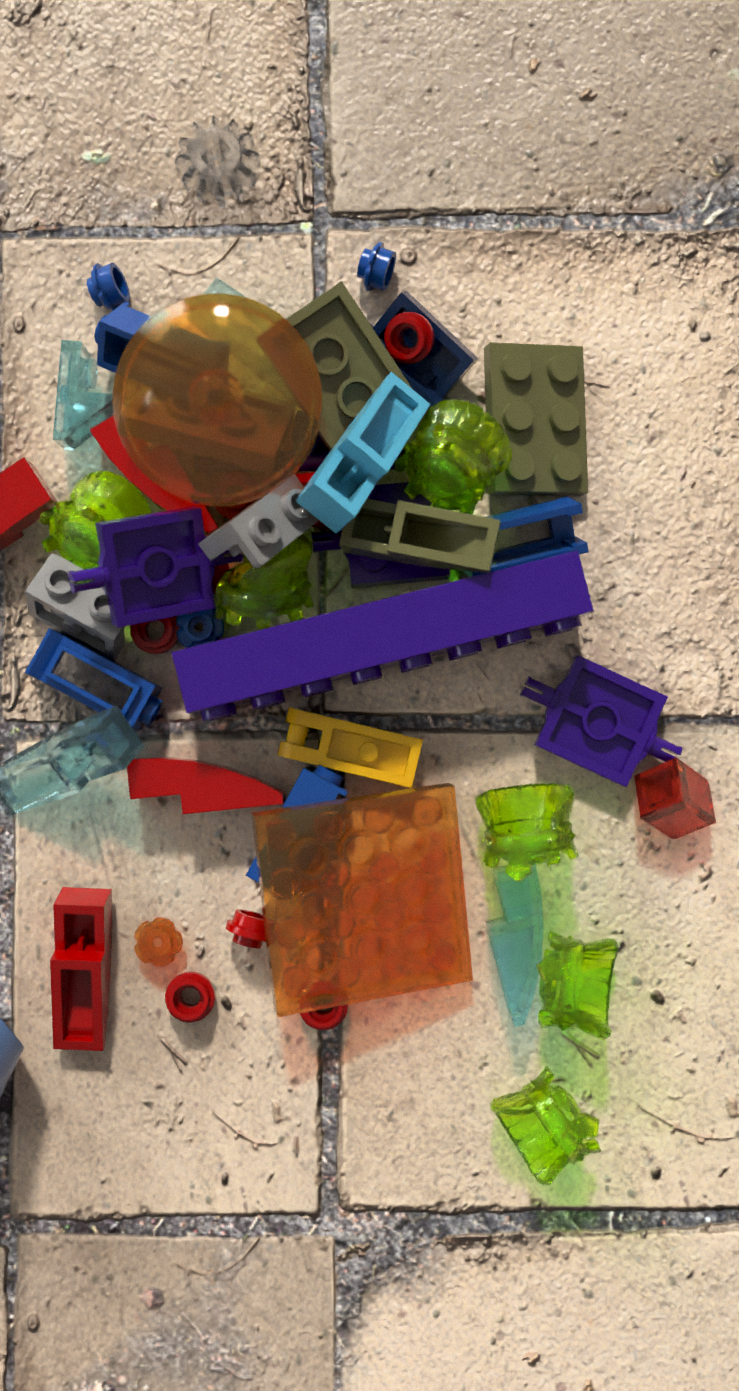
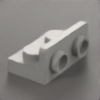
[198,474,319,568]
[25,554,125,661]

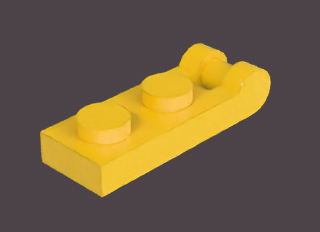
[277,707,423,788]

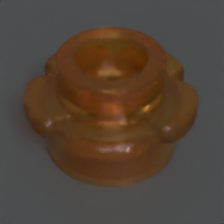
[134,917,183,967]

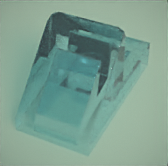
[53,340,125,451]

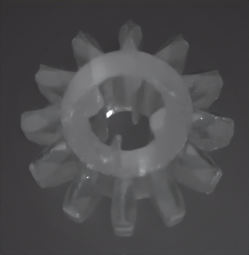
[175,115,260,209]

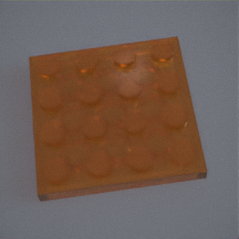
[251,783,473,1017]

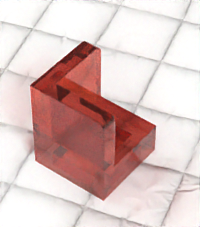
[634,757,716,839]

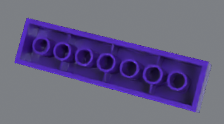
[171,550,593,721]

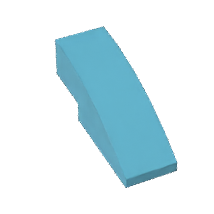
[295,372,431,534]

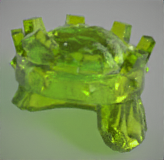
[395,399,512,515]
[39,470,152,569]
[213,534,314,630]
[475,783,579,883]
[536,931,618,1040]
[489,1066,601,1185]

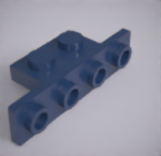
[370,291,481,442]

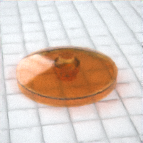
[112,293,323,506]

